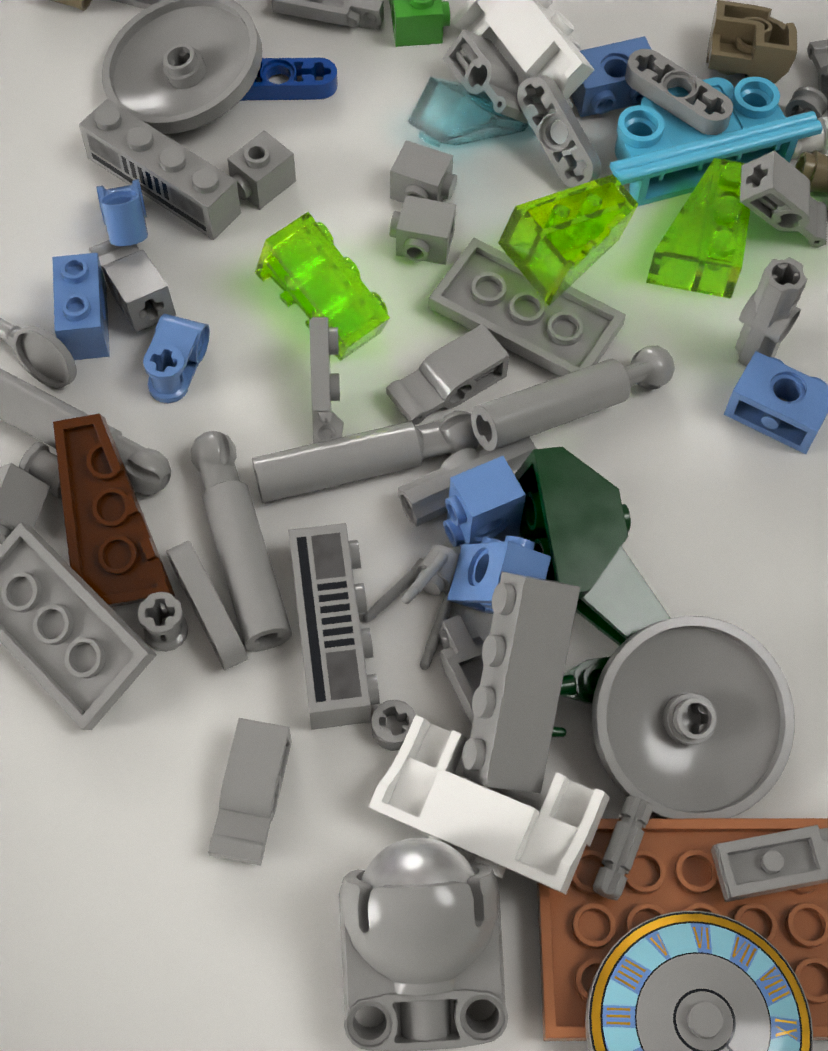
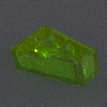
[646,158,750,299]
[498,174,639,306]
[255,212,390,361]

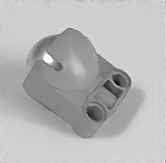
[339,838,508,1051]

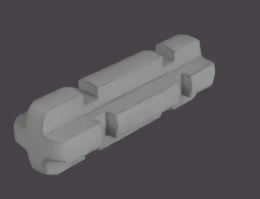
[593,796,653,900]

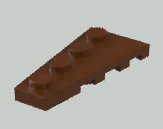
[53,414,175,607]

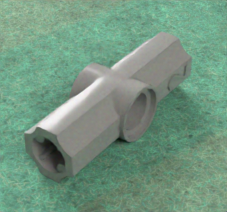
[735,257,808,367]
[398,437,536,527]

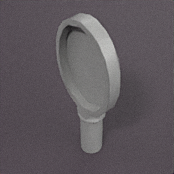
[0,318,77,388]

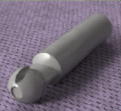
[471,345,675,451]
[0,368,171,495]
[252,411,480,503]
[191,431,292,651]

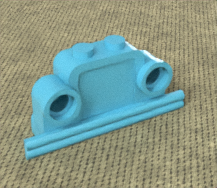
[609,77,823,207]

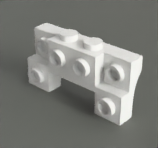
[451,0,594,129]
[368,715,610,895]

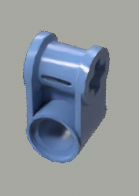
[96,179,148,246]
[143,313,210,403]

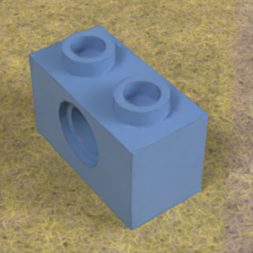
[571,36,652,117]
[52,253,110,360]
[724,351,828,454]
[443,456,526,547]
[447,536,551,614]

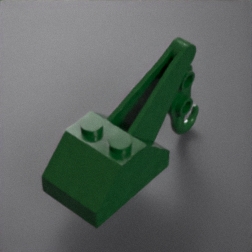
[514,447,671,737]

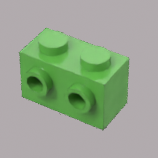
[389,0,450,47]

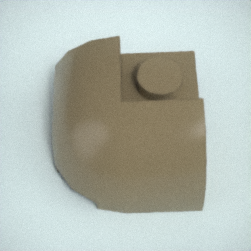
[706,0,797,83]

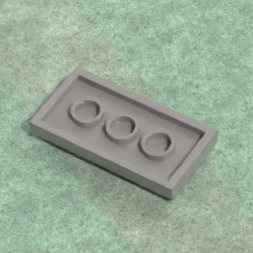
[428,238,626,377]
[0,522,157,730]

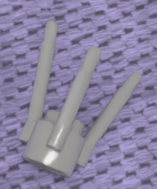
[363,545,459,670]

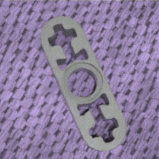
[625,49,733,135]
[517,76,601,189]
[166,540,248,670]

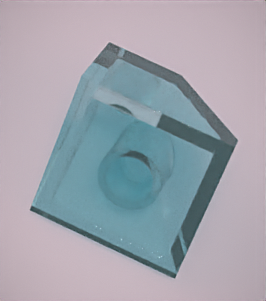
[408,77,528,147]

